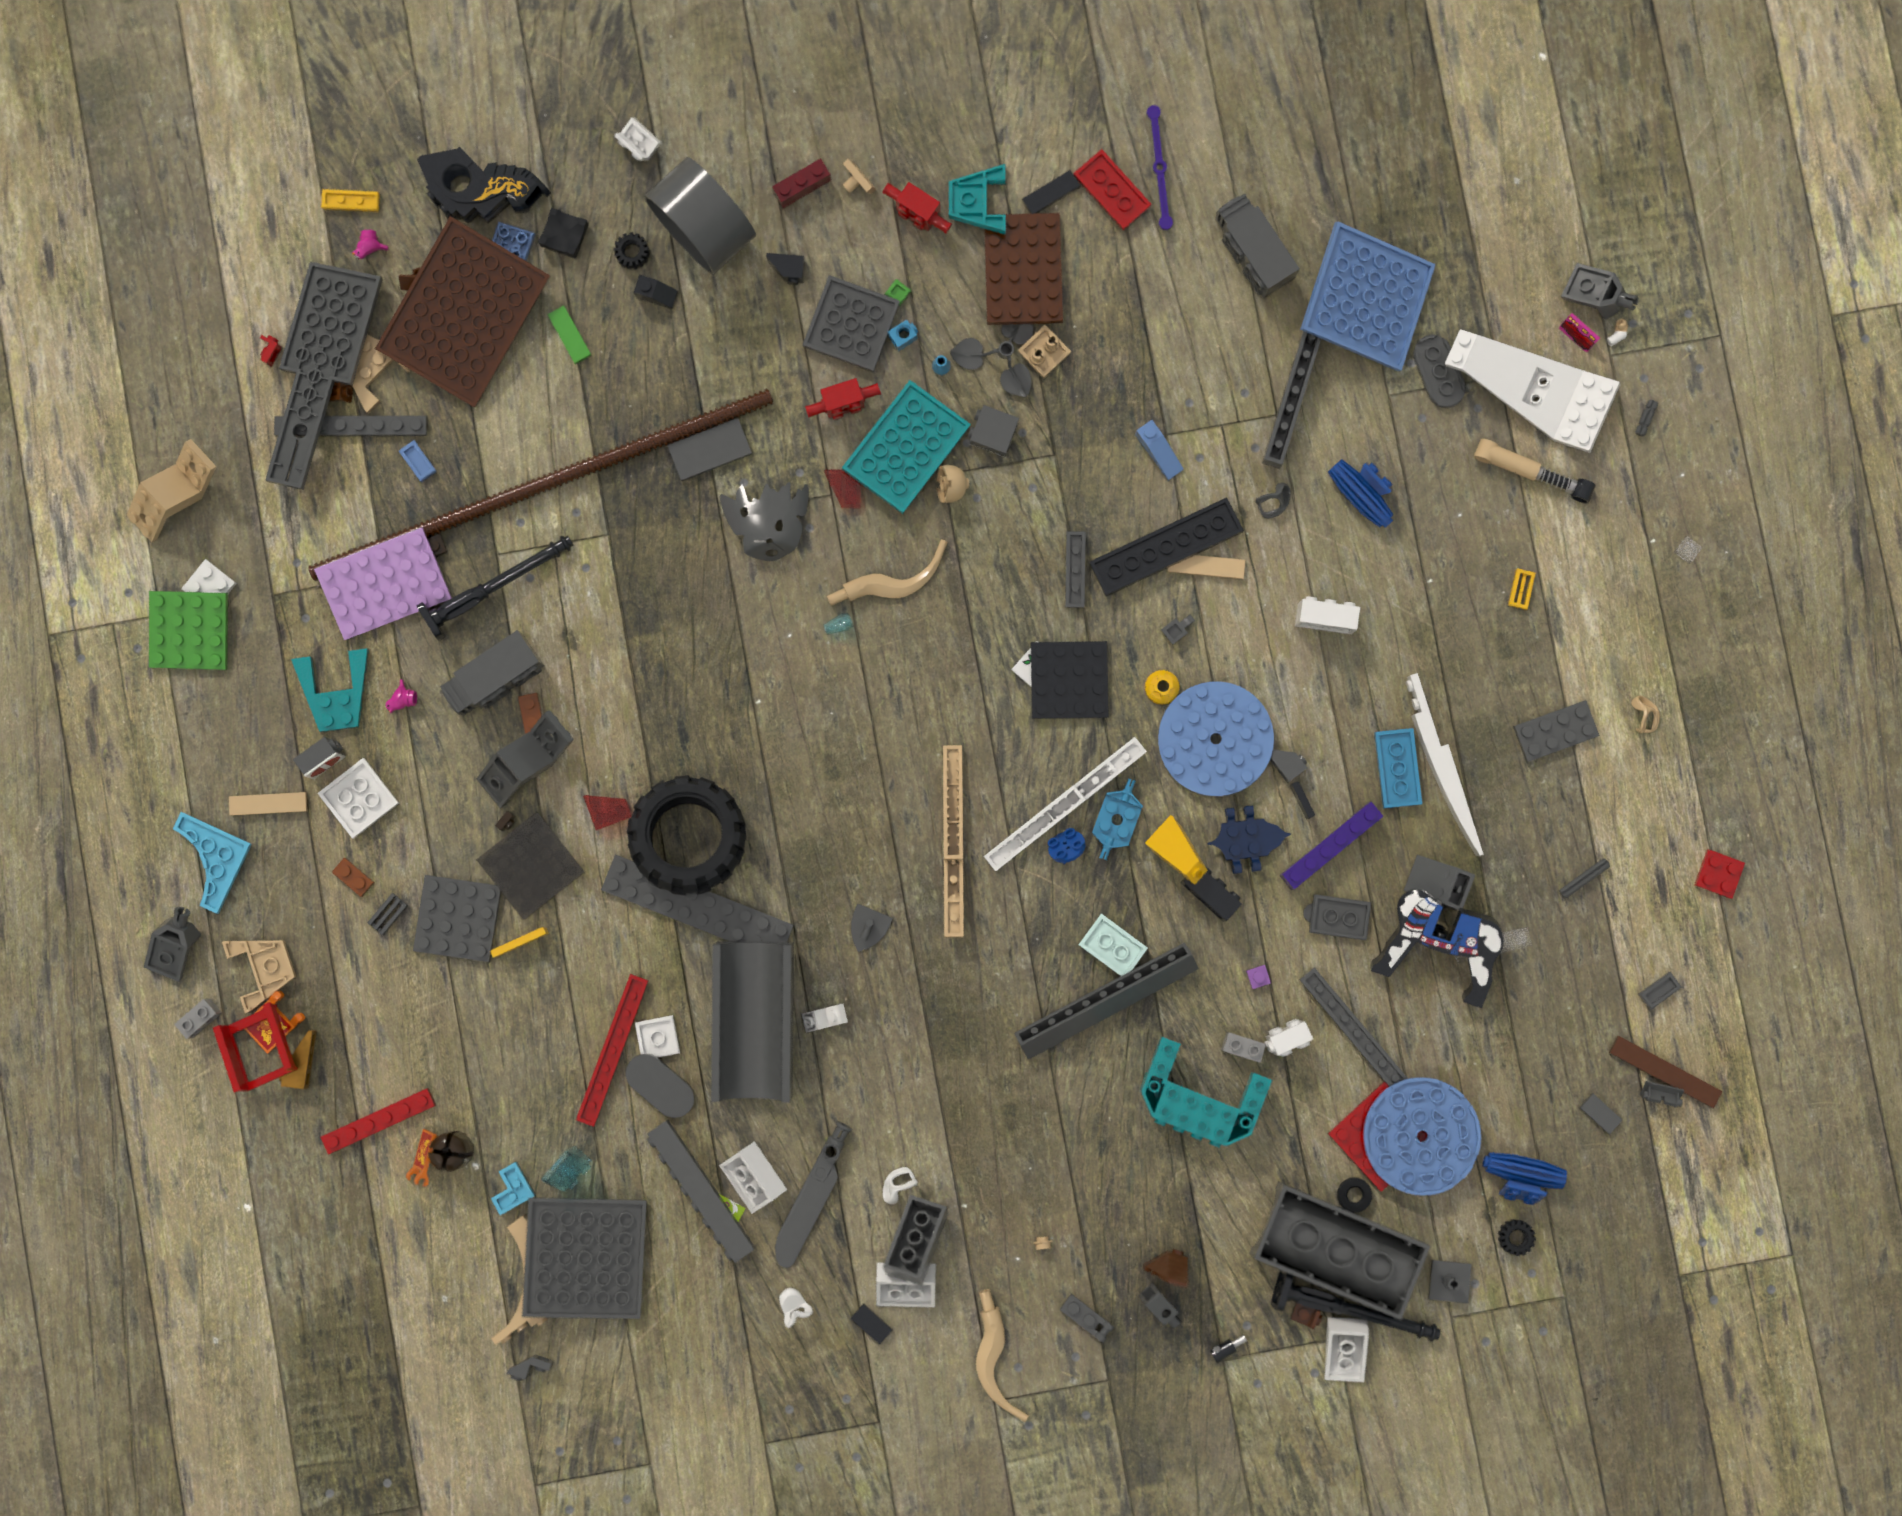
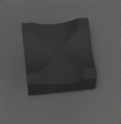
[538,208,589,259]

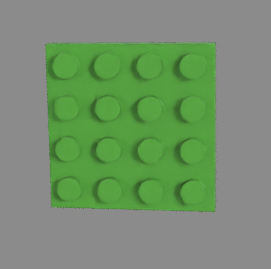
[149,591,228,670]

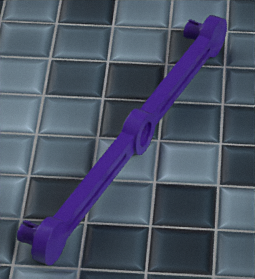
[1146,105,1173,230]

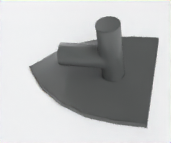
[851,904,893,952]

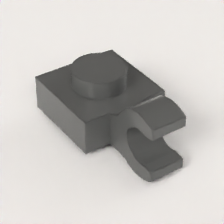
[1161,614,1195,645]

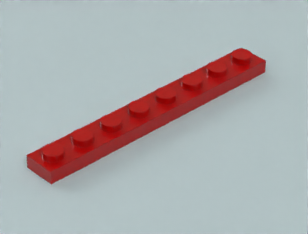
[576,974,649,1127]

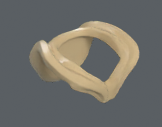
[1631,696,1660,734]

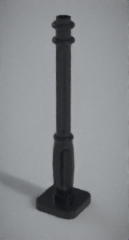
[416,536,573,641]
[1271,1270,1441,1342]

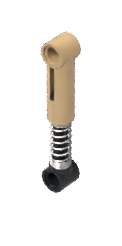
[1474,439,1596,504]

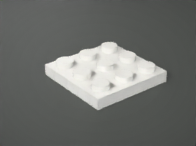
[318,758,399,839]

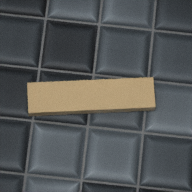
[1167,555,1245,580]
[229,792,308,816]

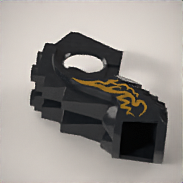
[417,146,551,224]

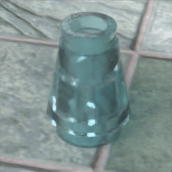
[823,613,853,635]

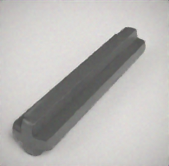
[1559,859,1610,898]

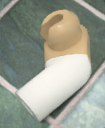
[1606,319,1628,346]

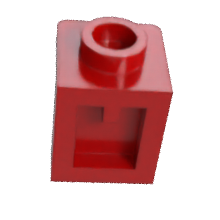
[260,335,282,367]

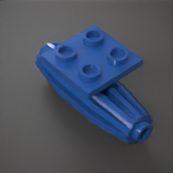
[1328,459,1393,528]
[1482,1152,1567,1205]

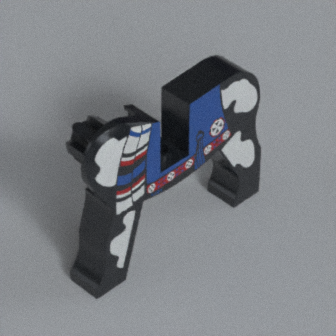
[1370,889,1504,1008]

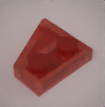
[824,469,861,509]
[583,795,632,831]

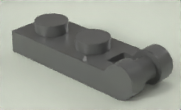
[1060,1293,1115,1343]

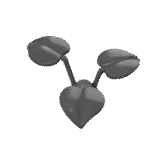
[950,324,1033,397]

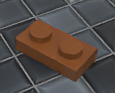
[518,693,542,734]
[332,857,375,897]

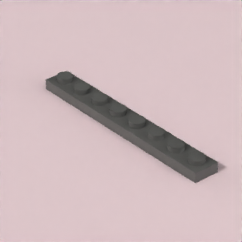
[274,416,427,436]
[1299,967,1408,1086]

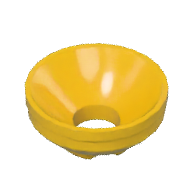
[1145,670,1180,705]

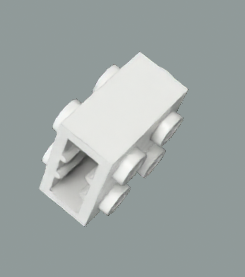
[1264,1019,1313,1057]

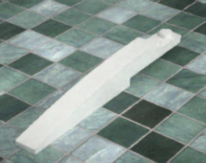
[1406,673,1484,856]
[984,737,1147,871]

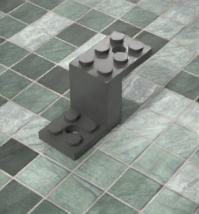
[476,710,574,808]

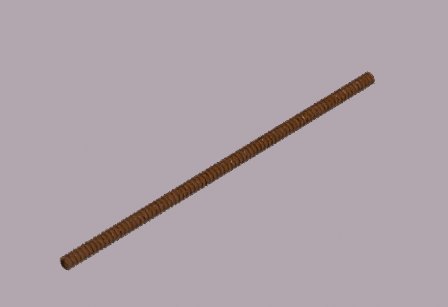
[308,388,773,581]

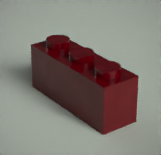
[772,158,831,209]

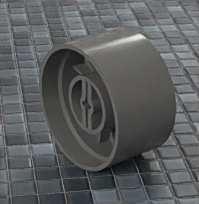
[644,157,756,275]

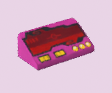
[1559,313,1600,352]

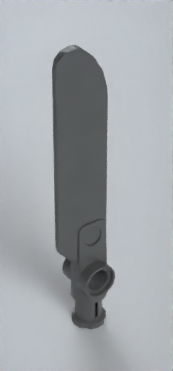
[775,1121,852,1268]

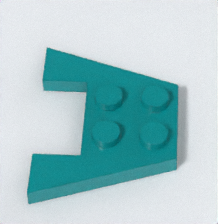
[949,164,1006,235]

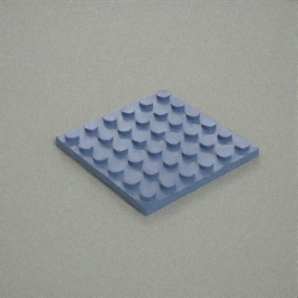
[1300,222,1436,371]

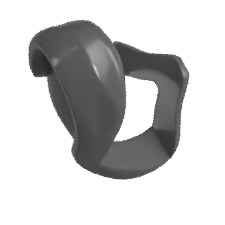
[1255,483,1291,519]

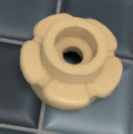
[1034,1237,1053,1250]

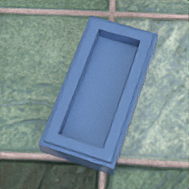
[399,440,437,482]

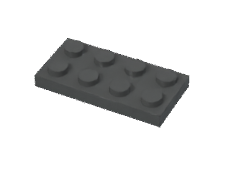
[1513,700,1600,762]

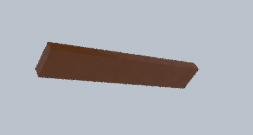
[1609,1036,1723,1108]

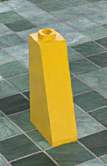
[1145,815,1208,885]

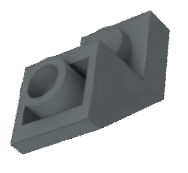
[506,1354,554,1381]

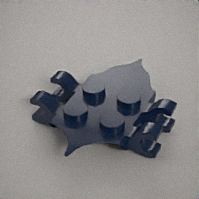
[1207,805,1291,874]

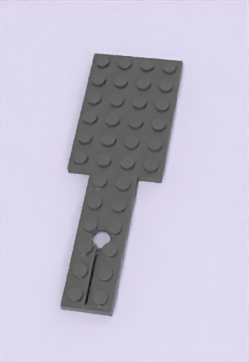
[265,262,383,490]

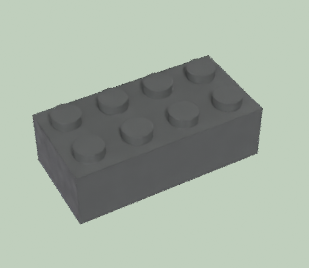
[883,1195,949,1286]

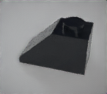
[766,253,805,285]
[634,275,678,309]

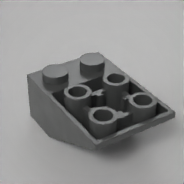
[1404,855,1475,911]

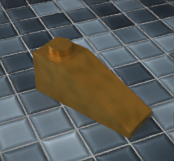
[279,1030,317,1089]

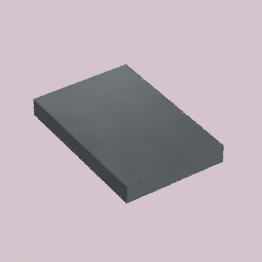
[1309,894,1371,940]

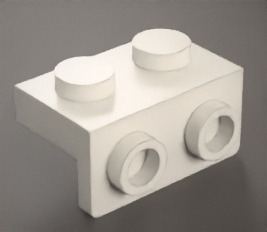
[615,118,662,161]

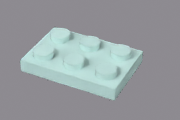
[1078,914,1148,976]

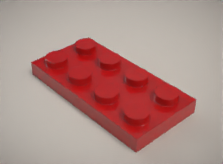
[1073,149,1152,231]

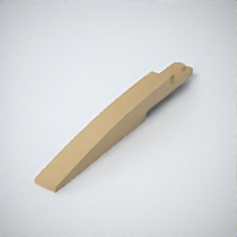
[943,745,964,938]

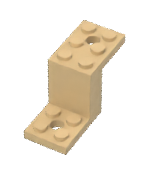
[127,439,216,542]

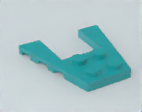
[291,648,369,732]

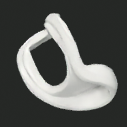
[883,1167,918,1205]
[779,1288,813,1328]

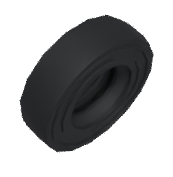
[1337,1177,1372,1213]

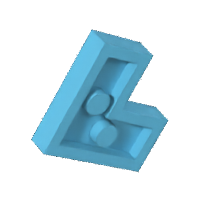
[491,1161,535,1215]

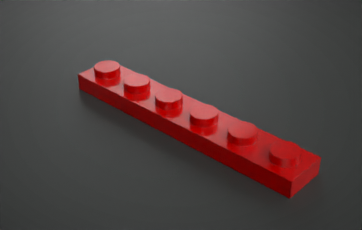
[321,1088,436,1155]

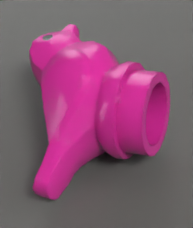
[352,230,388,259]
[385,679,417,714]

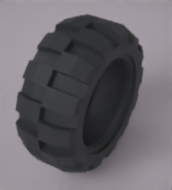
[627,775,747,896]

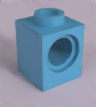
[888,320,918,352]

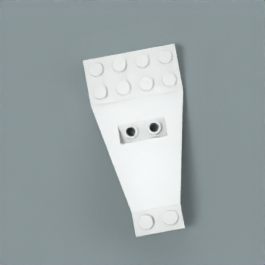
[1445,329,1620,453]

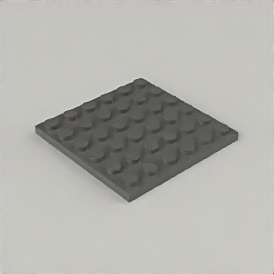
[522,1197,647,1319]

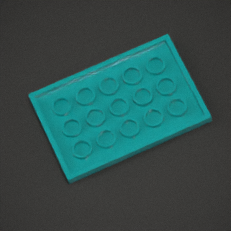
[842,380,971,514]

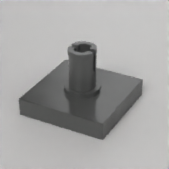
[1428,1259,1472,1303]

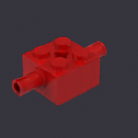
[883,182,952,234]
[805,378,881,420]

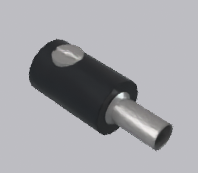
[1210,1335,1247,1364]

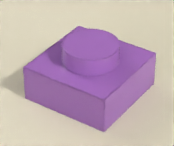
[1246,965,1271,989]

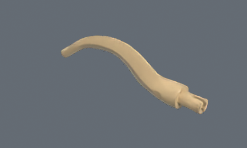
[827,539,948,606]
[976,1289,1029,1422]

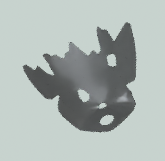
[720,482,809,561]

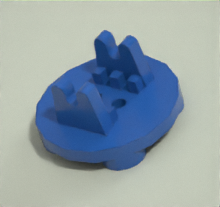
[1048,828,1086,864]

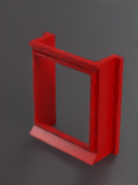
[213,1002,298,1093]

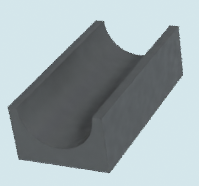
[711,941,794,1103]
[1249,1181,1430,1320]

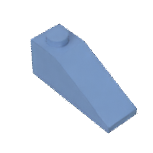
[1135,420,1184,480]

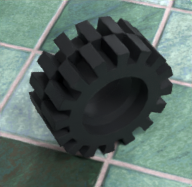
[614,232,650,270]
[1498,1219,1536,1256]

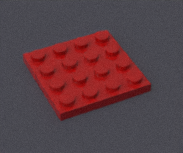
[1327,1081,1427,1192]

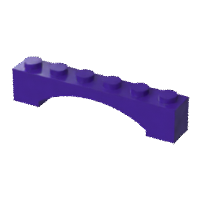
[1279,802,1383,890]

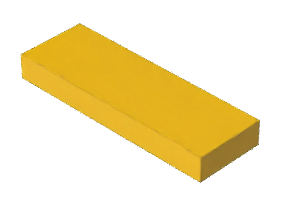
[321,189,380,212]
[490,927,549,958]

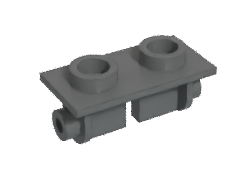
[1640,1081,1684,1108]

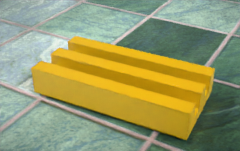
[1508,568,1536,610]

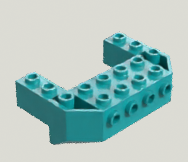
[1140,1036,1272,1148]

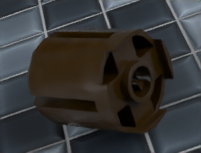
[428,1131,474,1172]

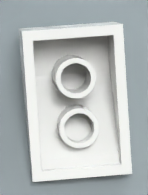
[1325,1317,1369,1382]

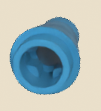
[932,355,951,375]

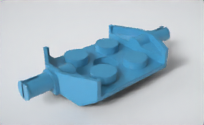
[1092,778,1143,861]

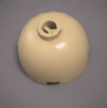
[936,465,969,503]

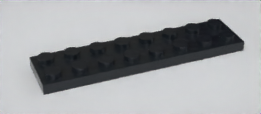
[1089,497,1244,597]

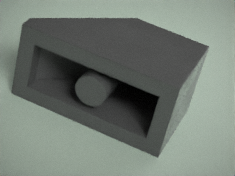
[1270,750,1307,783]

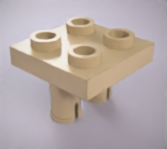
[1018,325,1071,379]

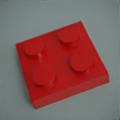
[1694,849,1745,899]

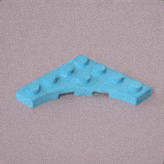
[173,812,252,914]

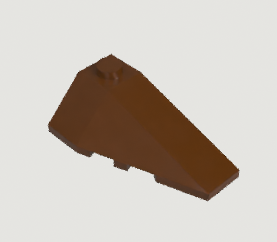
[1143,1249,1188,1288]

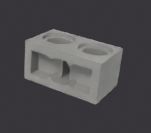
[174,998,222,1039]
[1221,1032,1266,1063]

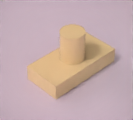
[843,159,876,194]

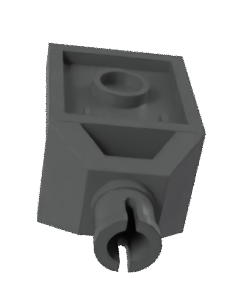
[1561,263,1639,319]
[144,907,201,982]

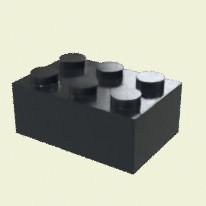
[1180,866,1242,922]

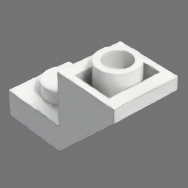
[802,1004,848,1033]

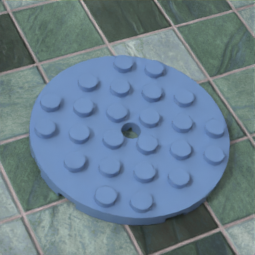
[1158,681,1274,796]
[1363,1077,1481,1196]

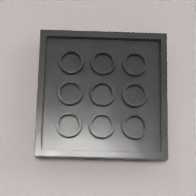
[803,275,900,372]
[413,875,502,962]

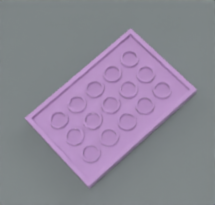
[314,527,452,640]

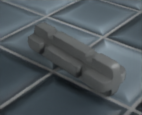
[1635,400,1658,436]

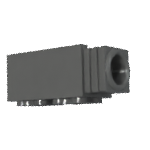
[1215,194,1300,299]
[440,630,544,716]

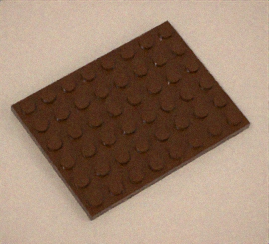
[375,216,551,408]

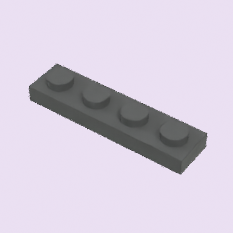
[1065,531,1086,608]

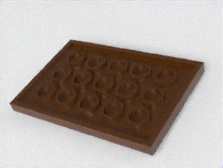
[984,213,1063,325]

